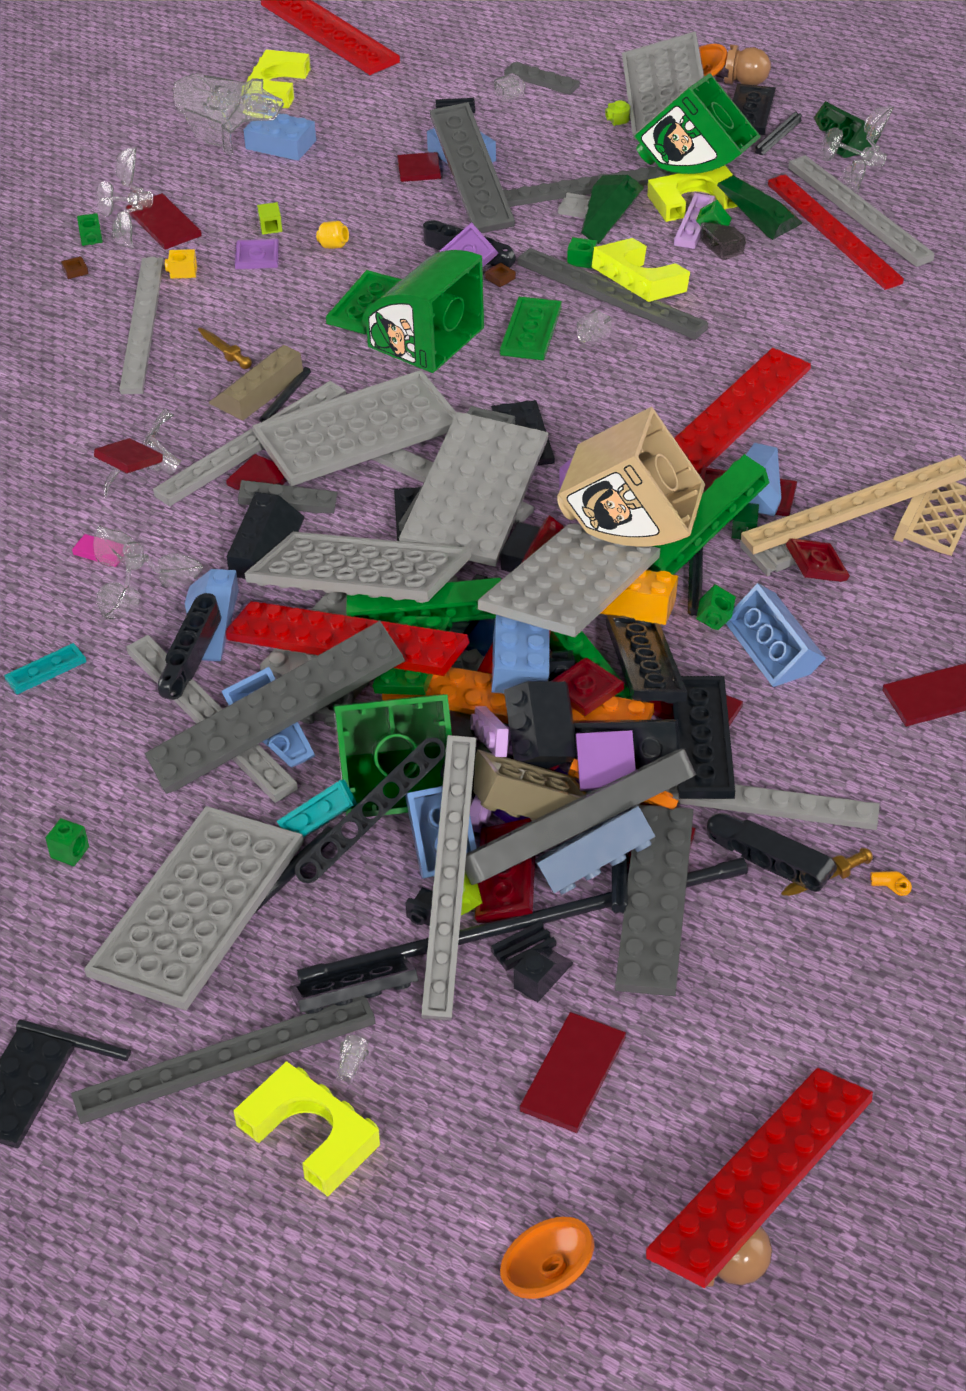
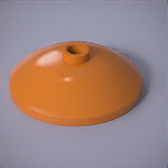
[699,44,728,77]
[500,1217,594,1299]

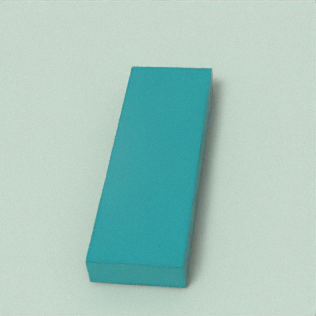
[4,643,87,695]
[277,779,357,839]

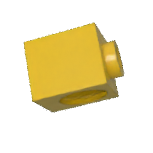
[165,249,197,279]

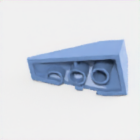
[746,443,781,516]
[185,569,239,661]

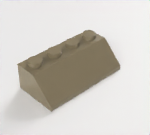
[209,345,303,421]
[474,750,587,821]

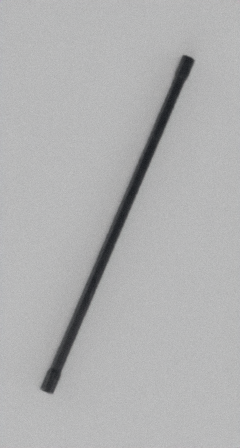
[297,857,748,984]

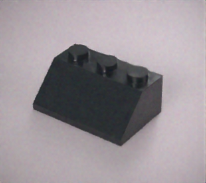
[504,681,577,769]

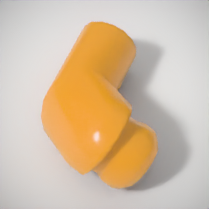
[870,871,912,896]

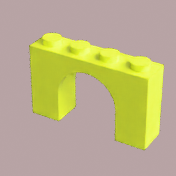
[241,50,311,108]
[647,165,738,222]
[591,238,690,302]
[234,1061,380,1196]

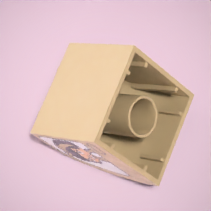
[557,407,705,547]

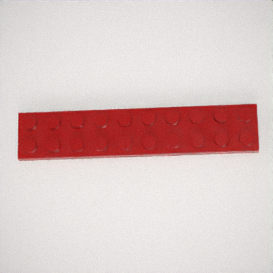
[261,0,400,75]
[674,348,811,475]
[225,601,469,676]
[646,1068,873,1289]

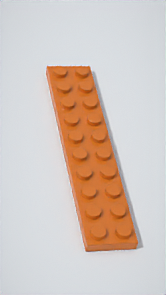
[382,667,654,724]

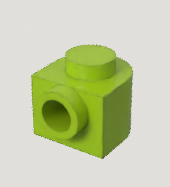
[605,100,630,126]

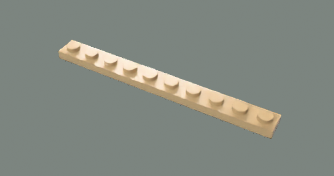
[741,455,966,555]

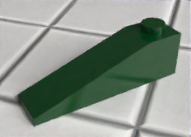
[814,101,882,158]
[581,175,644,244]
[717,175,803,240]

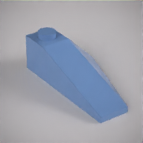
[222,667,315,767]

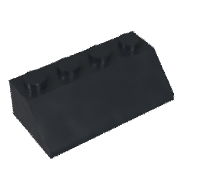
[226,492,304,579]

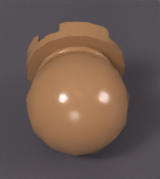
[724,44,771,85]
[698,1226,772,1287]

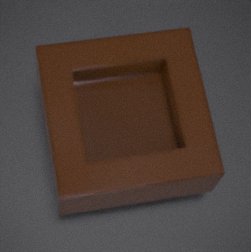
[61,256,88,279]
[485,263,516,287]

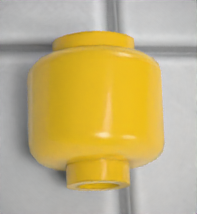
[316,221,349,249]

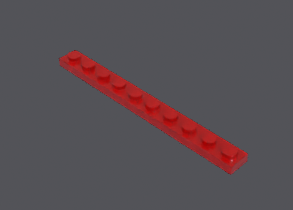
[768,174,904,290]

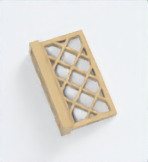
[893,464,966,556]

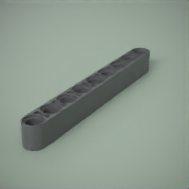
[465,748,696,885]

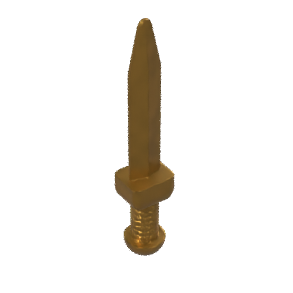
[198,328,252,369]
[781,848,873,896]

